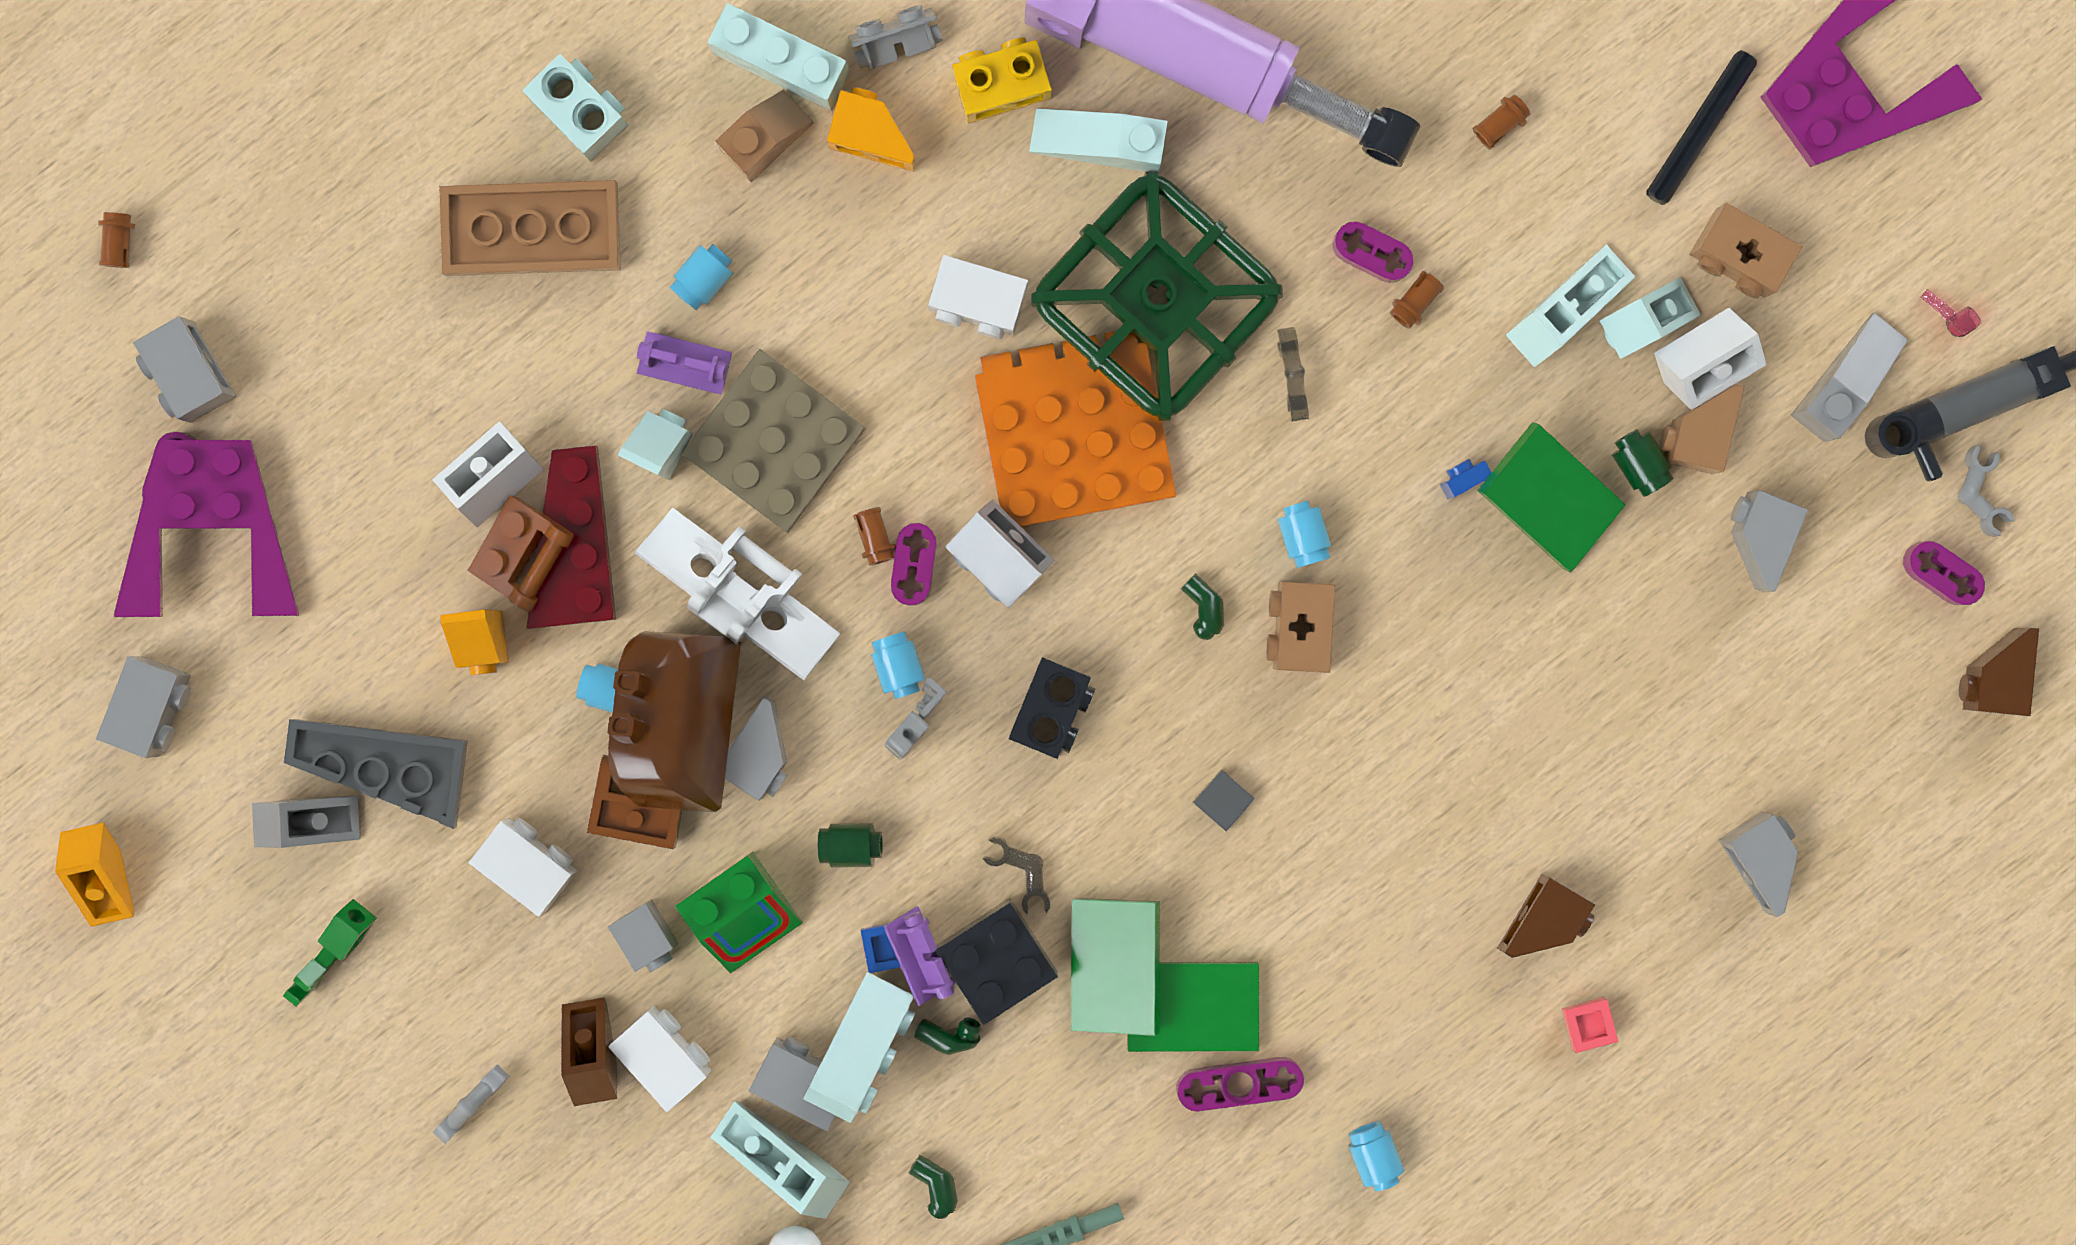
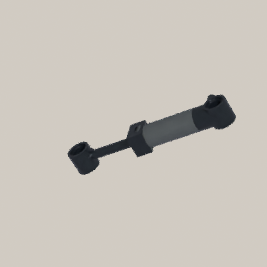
[1865,346,2076,482]

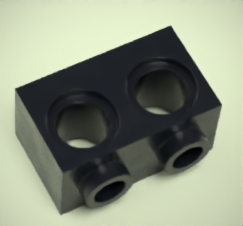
[1008,657,1095,759]

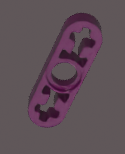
[1176,1057,1304,1112]

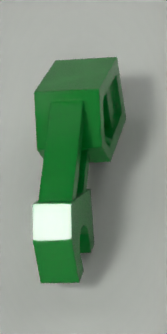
[283,899,377,1007]

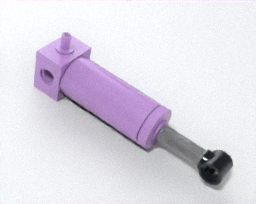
[1025,0,1420,167]

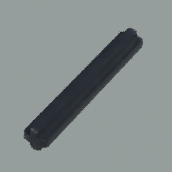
[1646,50,1757,205]

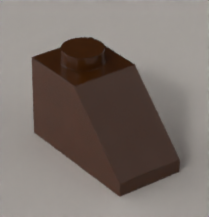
[1959,628,2039,716]
[1497,874,1595,958]
[561,997,617,1106]

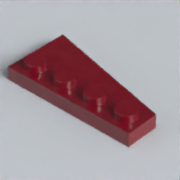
[526,445,616,629]

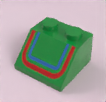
[675,851,803,974]

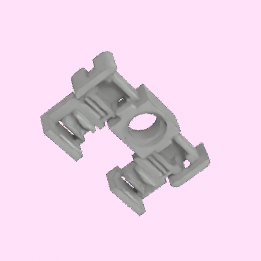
[884,677,947,760]

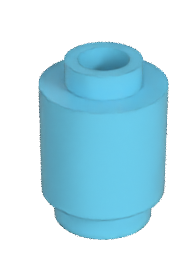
[669,244,734,310]
[1277,501,1331,568]
[871,631,926,699]
[576,663,618,712]
[1348,1121,1405,1191]

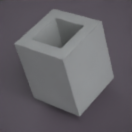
[608,899,678,972]

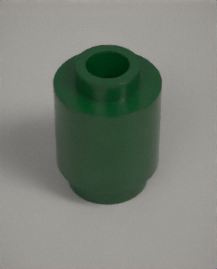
[1612,429,1674,497]
[817,823,883,868]

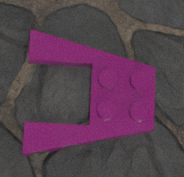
[1760,0,1982,168]
[114,440,299,617]

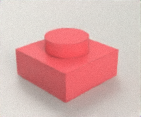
[1561,997,1619,1053]

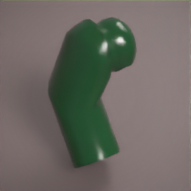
[1181,573,1224,640]
[914,1018,982,1055]
[908,1154,958,1219]

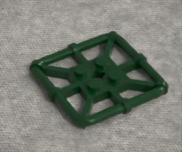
[1031,171,1283,421]

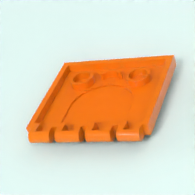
[975,331,1176,527]

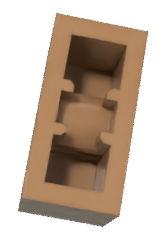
[1689,203,1803,299]
[1266,582,1335,673]

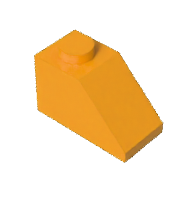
[827,87,916,172]
[440,609,508,676]
[55,822,134,927]

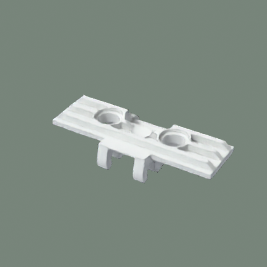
[635,508,840,680]

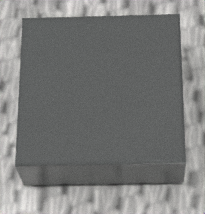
[1193,770,1255,832]

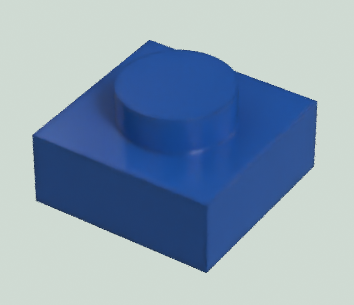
[1439,459,1492,499]
[860,923,901,973]

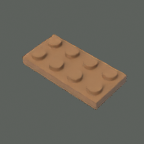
[439,180,621,276]

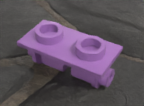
[637,331,732,395]
[884,906,955,1006]

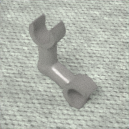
[1958,445,2014,537]
[433,1064,509,1144]

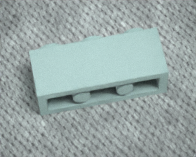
[707,3,850,111]
[803,972,915,1123]

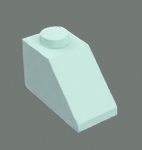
[1600,277,1701,359]
[618,408,693,480]

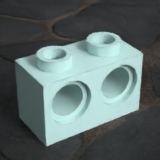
[522,54,628,161]

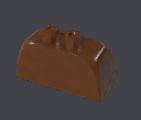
[607,631,741,812]

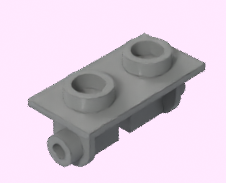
[849,5,943,70]

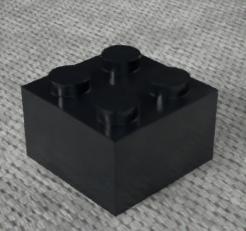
[935,898,1058,1025]

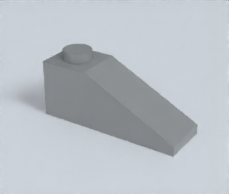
[1791,313,1908,442]

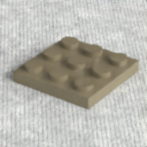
[681,349,866,533]

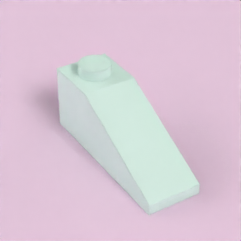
[1029,108,1168,174]
[1506,244,1635,368]
[710,1101,850,1219]

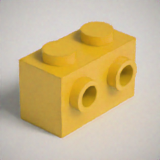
[952,37,1052,124]

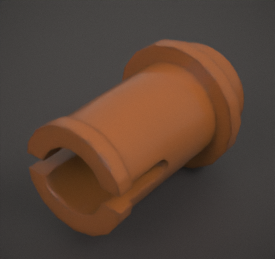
[1472,94,1531,150]
[98,212,135,268]
[1390,271,1444,329]
[853,507,896,566]

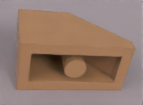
[715,90,814,182]
[1660,384,1745,475]

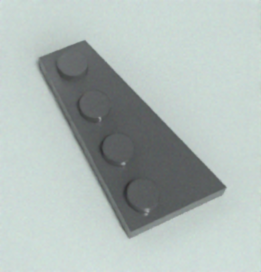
[284,719,468,829]

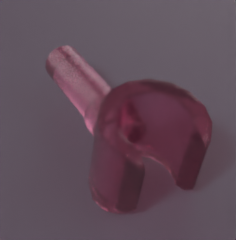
[1920,289,1981,337]

